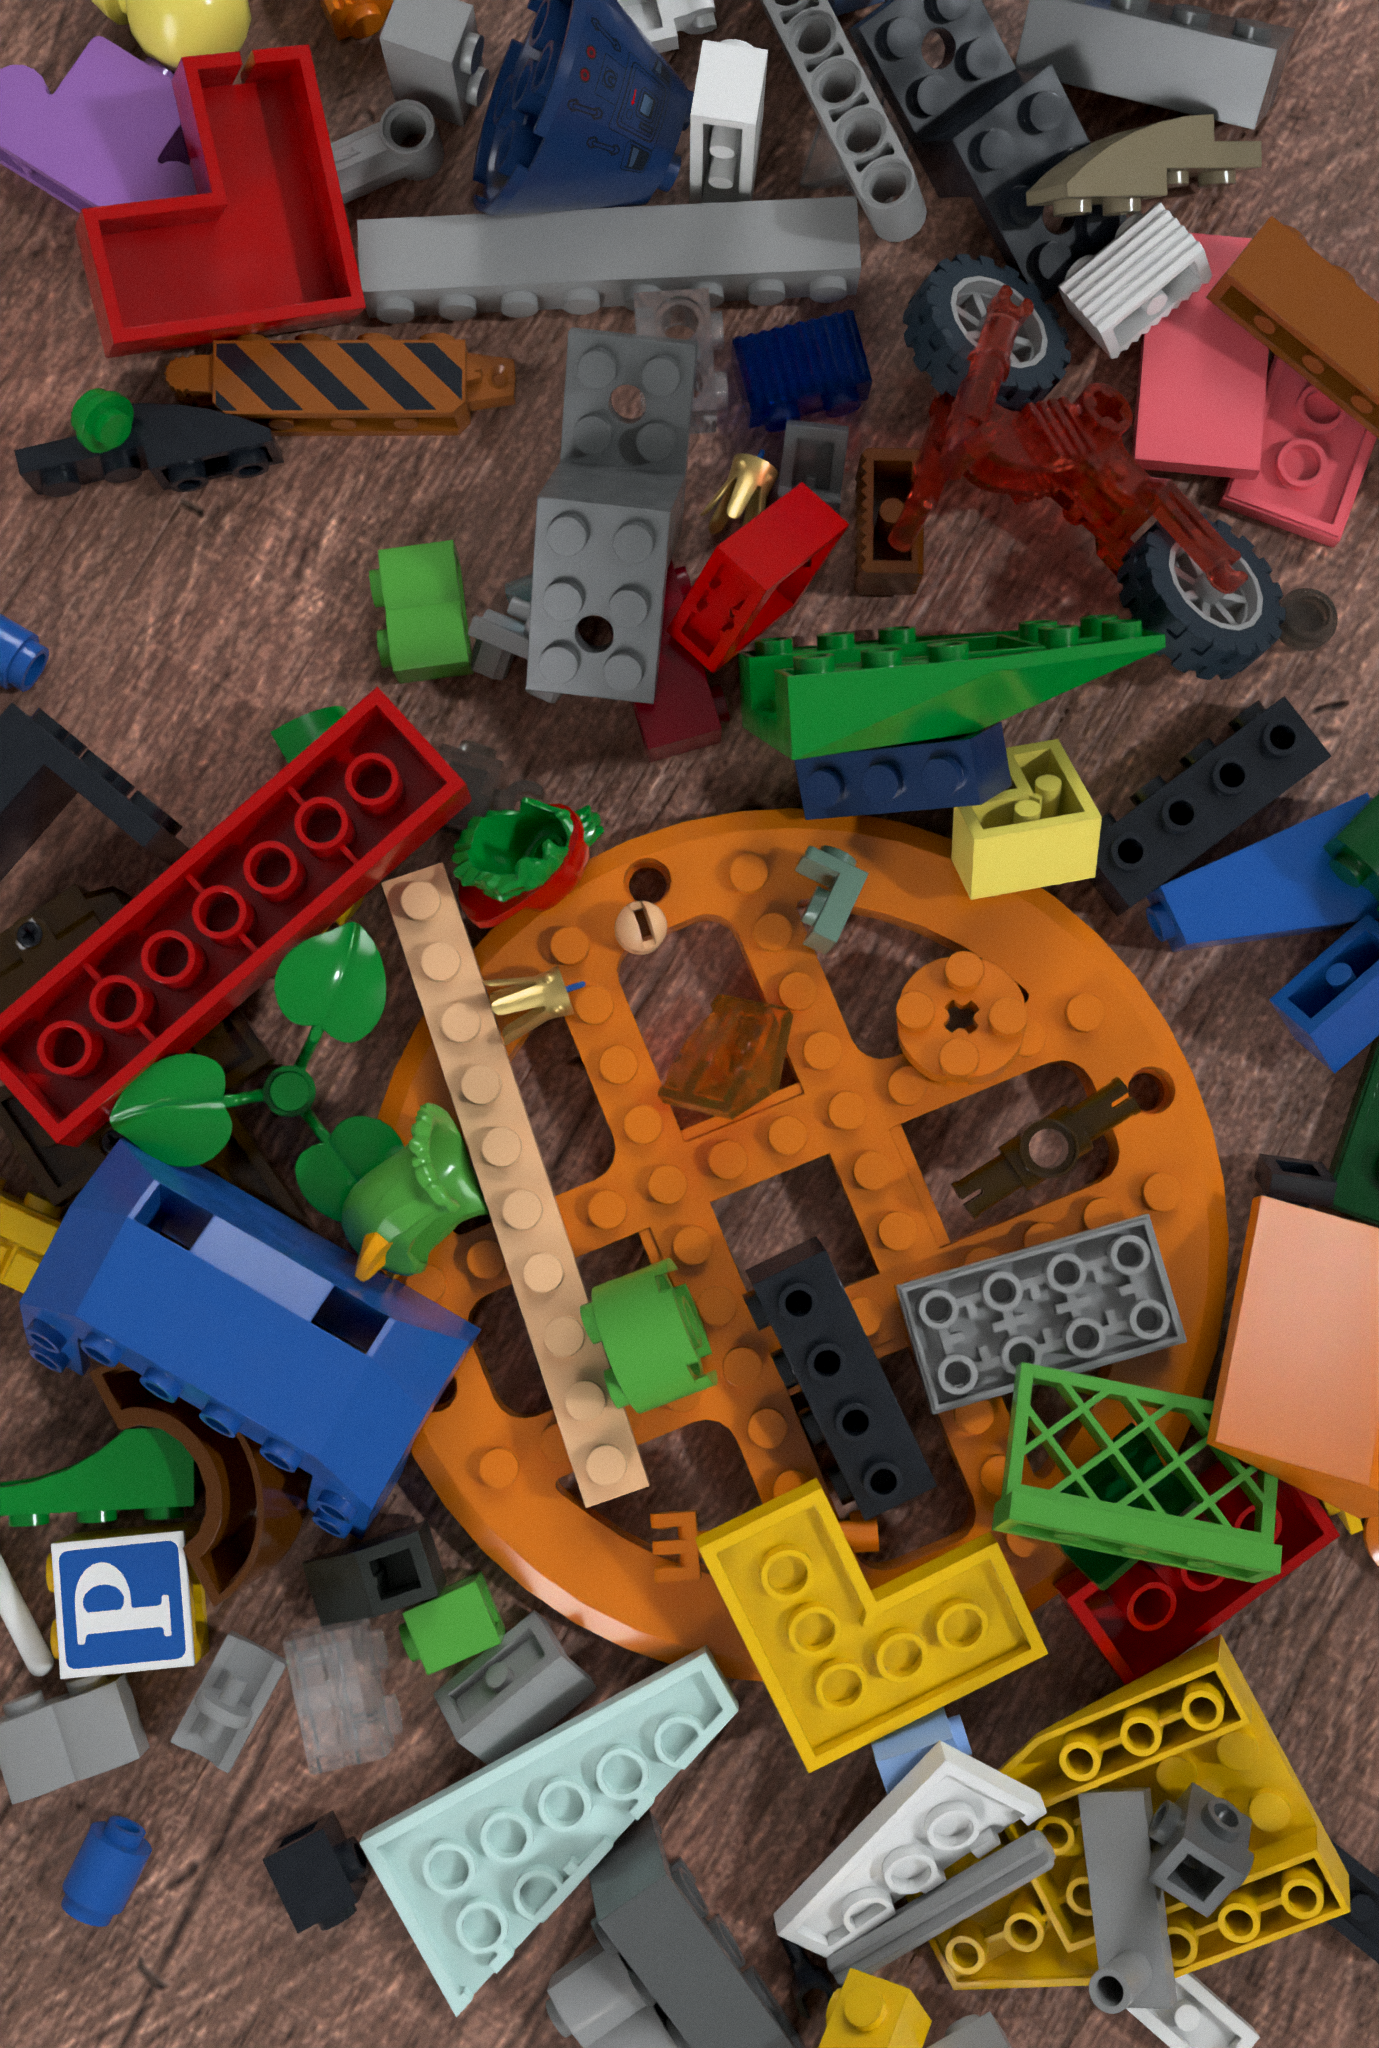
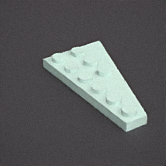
[359,1645,739,2017]

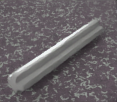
[826,1830,1056,1986]

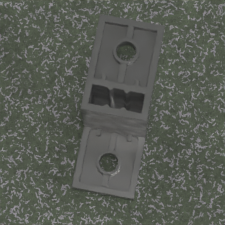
[526,327,699,704]

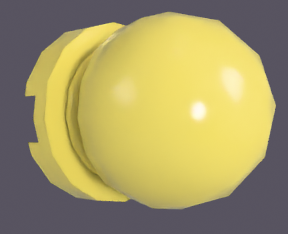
[91,0,251,72]

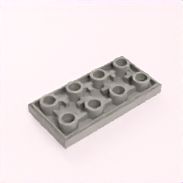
[894,1214,1187,1415]

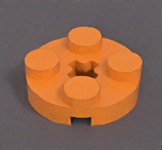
[896,951,1028,1085]

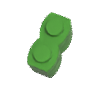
[369,540,474,684]

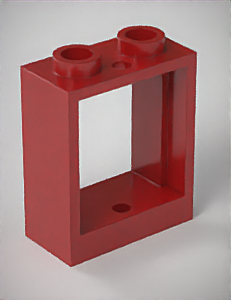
[666,482,850,673]

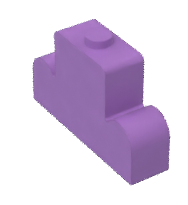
[0,36,197,213]

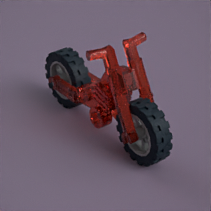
[888,254,1286,680]

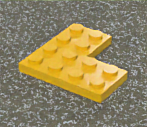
[695,1478,1048,1773]

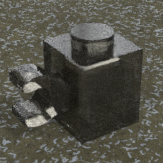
[438,740,545,837]

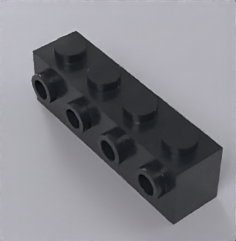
[1088,696,1332,917]
[742,1236,937,1521]

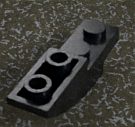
[14,403,284,497]

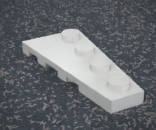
[773,1740,1047,1958]

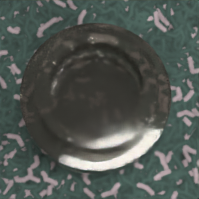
[1279,588,1338,651]

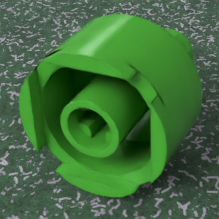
[580,1258,718,1414]

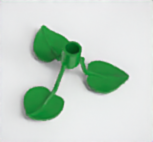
[110,922,404,1222]

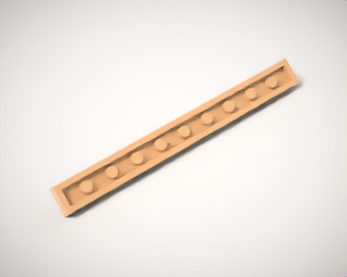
[381,862,650,1508]

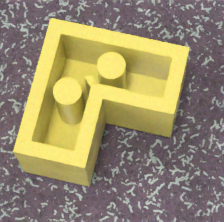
[951,739,1102,900]

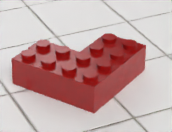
[75,44,366,358]

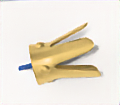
[700,449,779,534]
[483,965,586,1045]

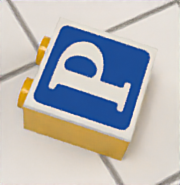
[46,1521,210,1679]

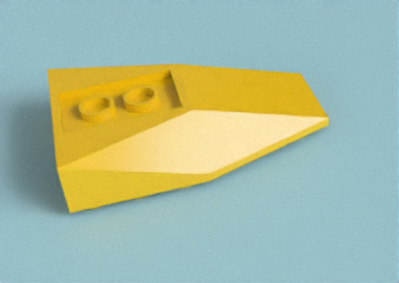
[905,1634,1351,1990]

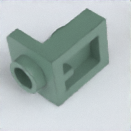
[795,845,869,955]

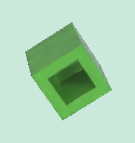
[399,1571,506,1676]

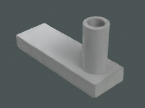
[1078,1787,1178,2014]

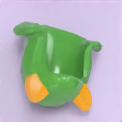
[341,1102,489,1282]

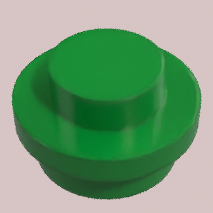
[71,388,134,453]

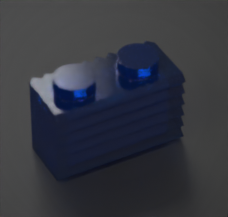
[731,309,872,432]

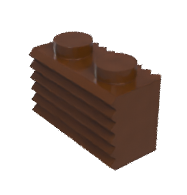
[854,448,924,596]

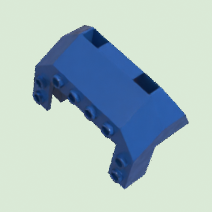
[19,1137,482,1540]

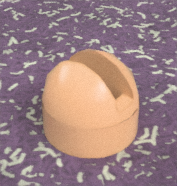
[614,901,668,955]

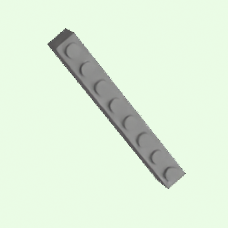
[357,196,861,324]

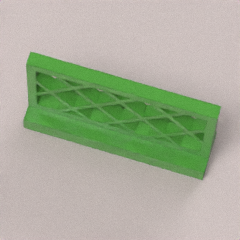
[992,1362,1282,1583]

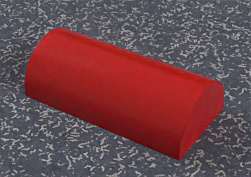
[1052,1458,1340,1685]

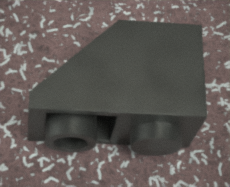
[302,1520,447,1626]

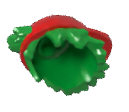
[451,797,604,929]

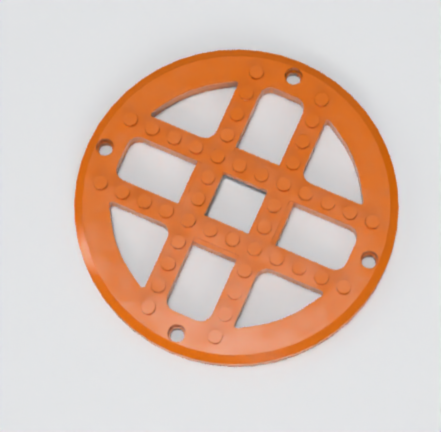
[377,808,1229,1681]

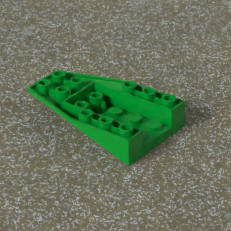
[737,614,1166,760]

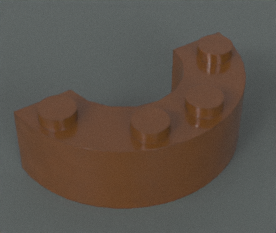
[89,1362,308,1607]

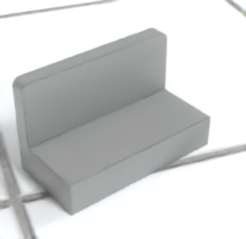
[433,1610,596,1765]

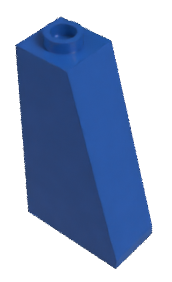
[1146,793,1379,952]

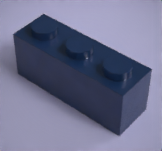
[794,722,1012,820]

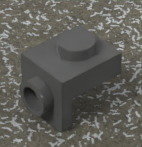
[777,419,849,514]

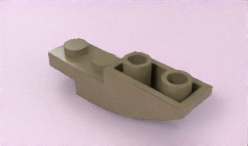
[1026,114,1262,217]

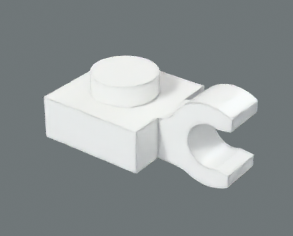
[617,0,717,53]

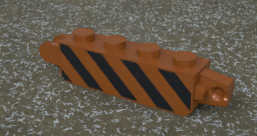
[164,333,517,436]

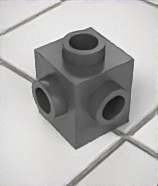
[1147,1782,1254,1918]

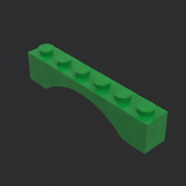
[0,1425,200,1527]

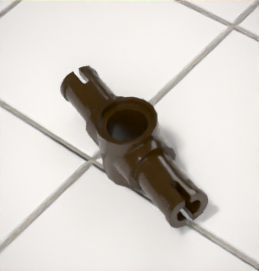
[951,1077,1141,1220]

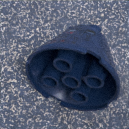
[472,0,694,215]

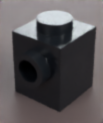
[262,1810,369,1933]

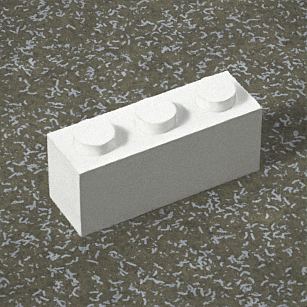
[689,39,768,204]

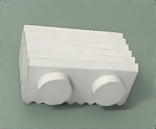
[1057,202,1212,359]

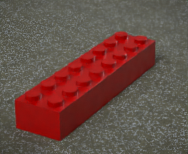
[0,686,472,1148]

